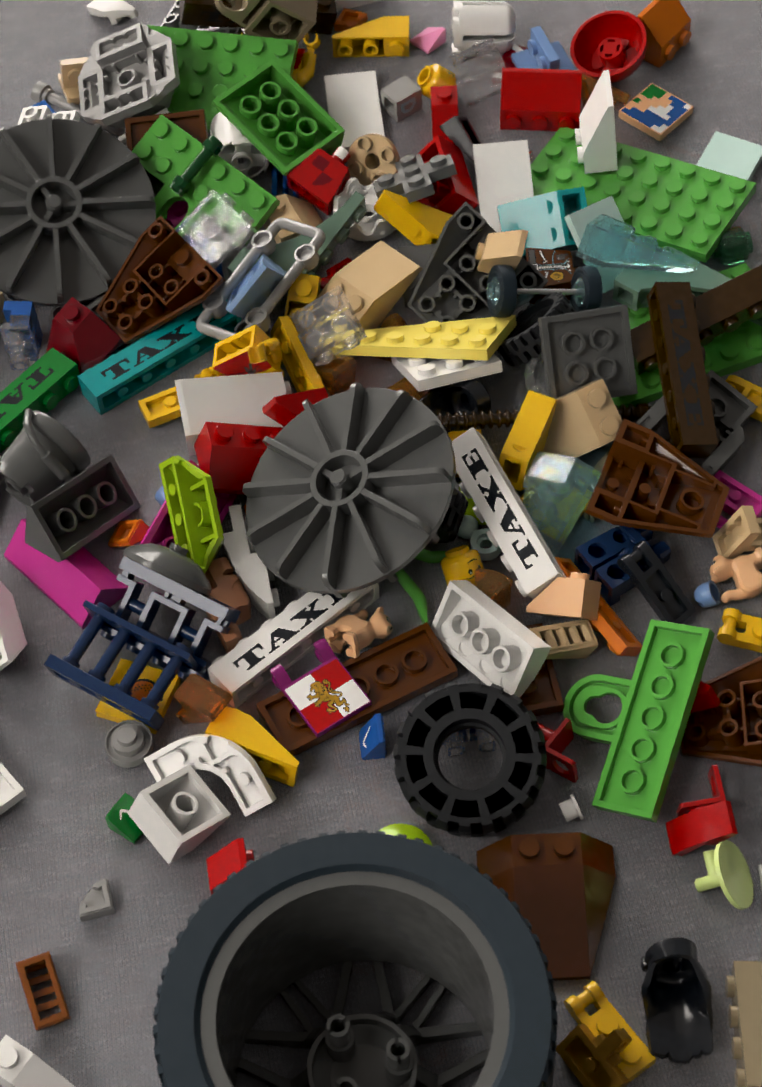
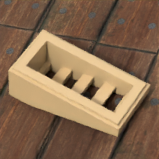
[529,620,598,659]

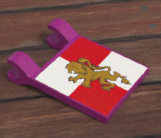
[270,638,372,738]

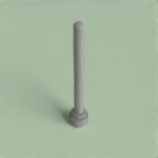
[31,81,126,137]

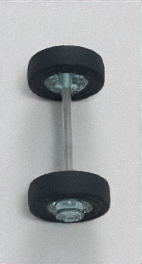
[487,265,602,318]

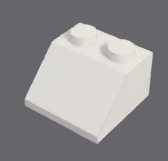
[128,764,231,865]

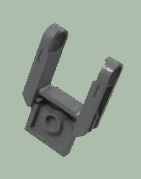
[636,370,757,476]

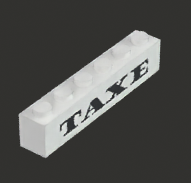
[452,427,566,599]
[207,583,380,708]

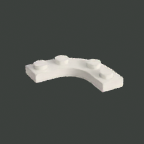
[144,734,277,817]

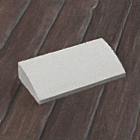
[431,580,551,698]

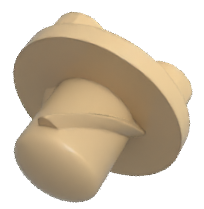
[347,133,400,186]

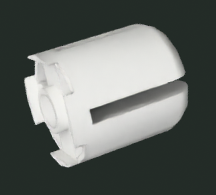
[452,1,516,54]
[210,112,269,180]

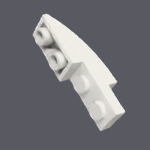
[223,504,280,619]

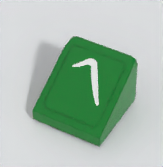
[105,793,144,844]

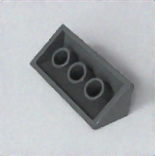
[25,454,141,562]

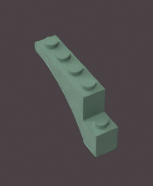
[227,191,366,282]
[613,251,762,326]

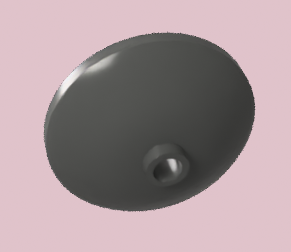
[123,542,212,596]

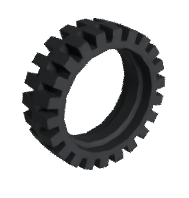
[497,292,576,367]

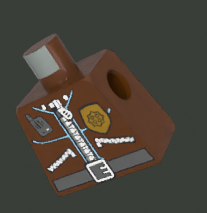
[525,248,581,305]

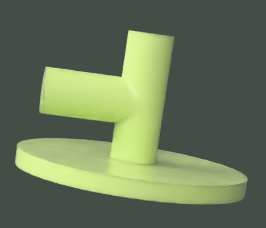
[695,840,754,910]

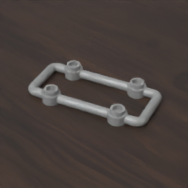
[196,218,325,341]

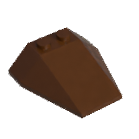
[585,418,730,538]
[476,832,616,981]

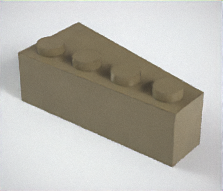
[725,961,762,1087]

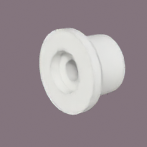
[559,794,584,822]

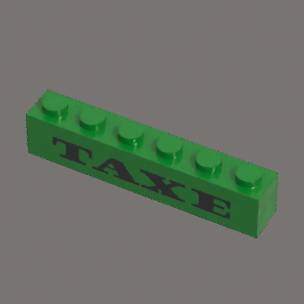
[0,347,80,453]

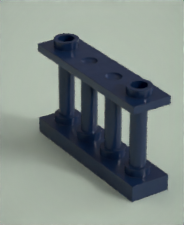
[44,600,199,731]

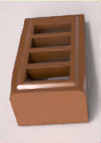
[16,951,71,1031]

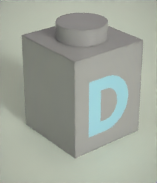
[380,75,423,123]

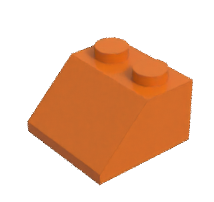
[637,0,691,68]

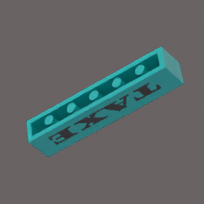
[78,299,242,415]

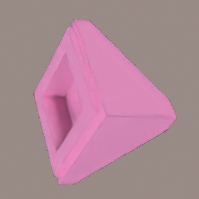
[410,27,446,54]

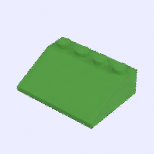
[212,59,345,176]

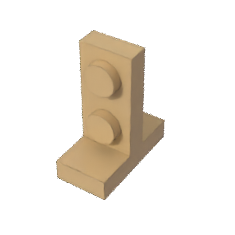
[712,506,762,559]

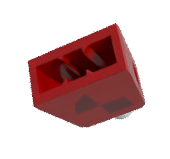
[287,146,351,216]

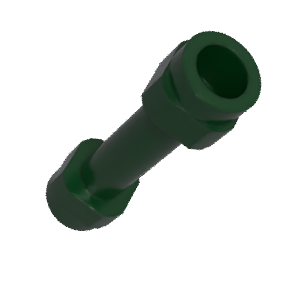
[169,135,224,197]

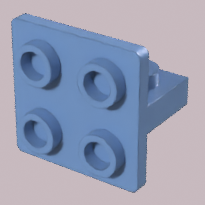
[511,26,576,70]

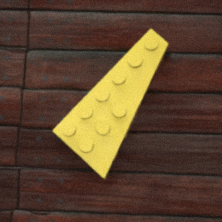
[323,315,516,361]

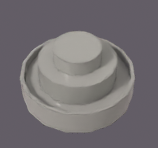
[104,720,154,768]

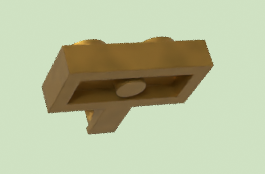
[556,1024,633,1087]

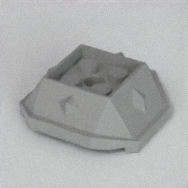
[78,22,180,129]

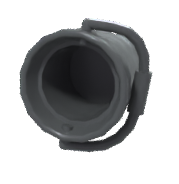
[0,408,91,507]

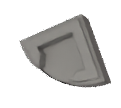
[79,878,115,922]

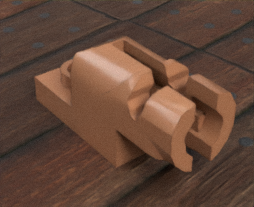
[205,557,251,653]

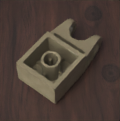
[215,0,317,43]

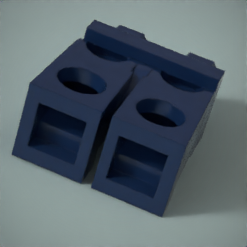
[574,526,671,606]

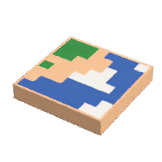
[618,83,694,142]

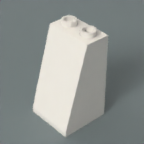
[174,372,292,456]

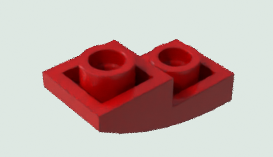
[665,800,738,856]

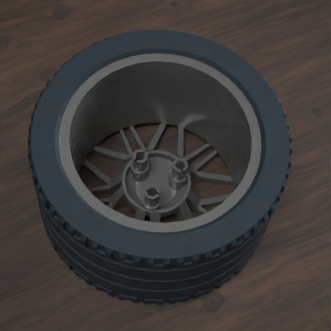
[153,830,558,1087]

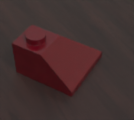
[46,297,123,374]

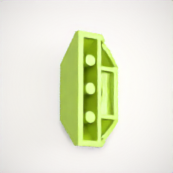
[159,455,224,573]

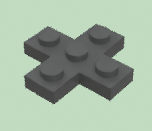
[372,154,457,203]

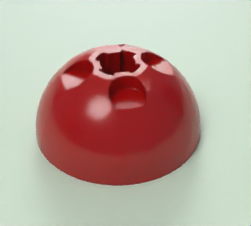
[570,10,648,83]

